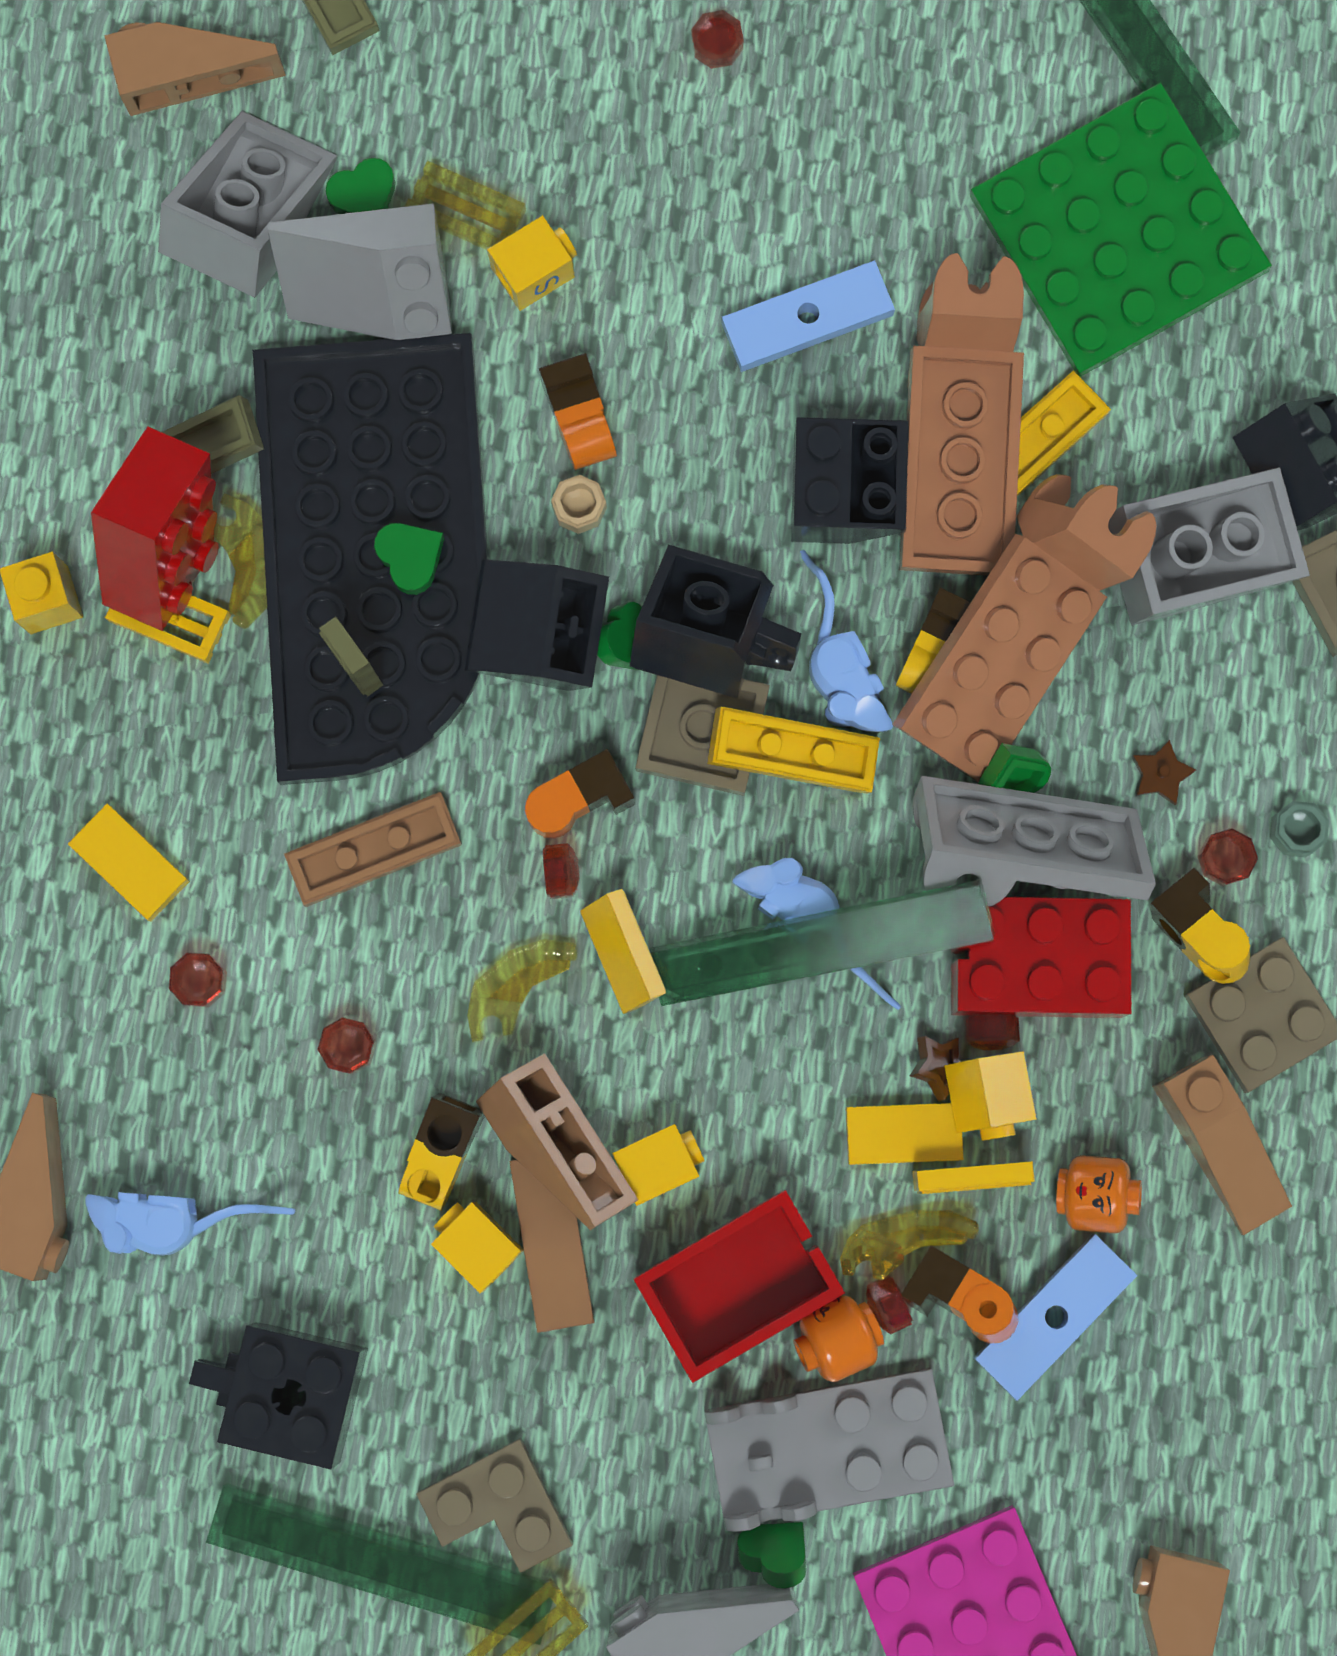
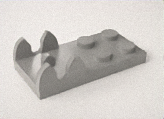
[913,775,1156,907]
[704,1368,954,1532]

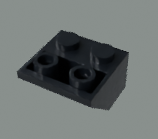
[1232,393,1337,531]
[791,417,908,544]
[464,559,609,691]

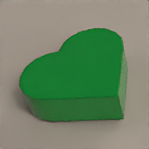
[326,158,396,214]
[374,523,444,595]
[597,602,642,670]
[978,743,1051,793]
[737,1522,806,1589]

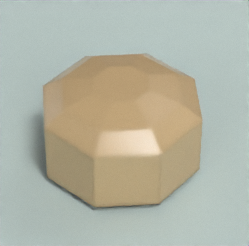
[551,475,607,534]

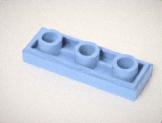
[722,260,895,372]
[973,1234,1138,1401]

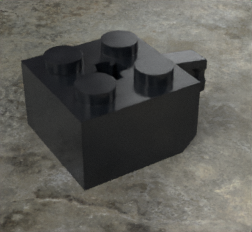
[629,544,802,698]
[189,1322,368,1470]

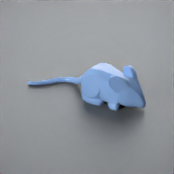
[800,550,893,732]
[733,858,901,1010]
[85,1192,295,1256]

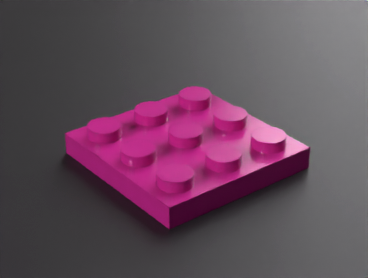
[852,1505,1077,1656]

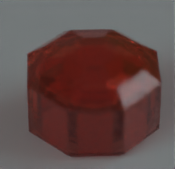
[691,10,744,69]
[1197,828,1258,887]
[543,843,580,899]
[169,953,227,1008]
[964,1014,1020,1051]
[318,1017,377,1075]
[866,1274,913,1334]

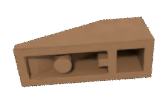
[104,22,286,116]
[476,1053,638,1230]
[1152,1055,1292,1235]
[0,1093,69,1281]
[1133,1545,1230,1656]

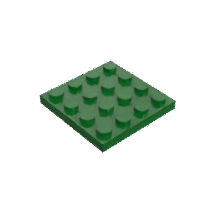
[970,82,1272,377]

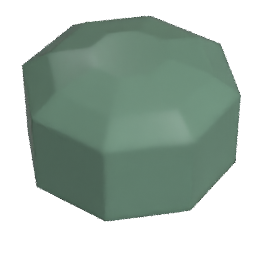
[1270,801,1329,858]

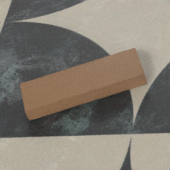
[284,792,462,907]
[509,1160,595,1333]

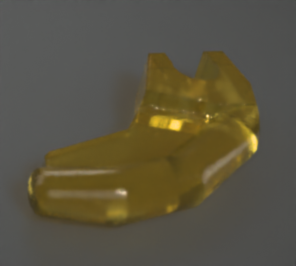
[214,493,267,629]
[467,939,578,1043]
[840,1209,979,1280]

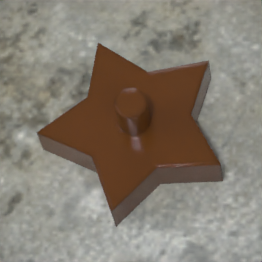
[1132,740,1196,805]
[909,1036,961,1101]

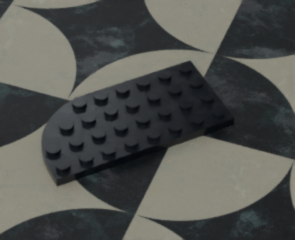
[253,333,488,785]

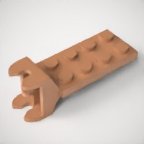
[899,253,1024,576]
[892,474,1156,782]

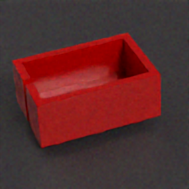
[91,426,219,631]
[951,896,1132,1018]
[633,1190,845,1383]

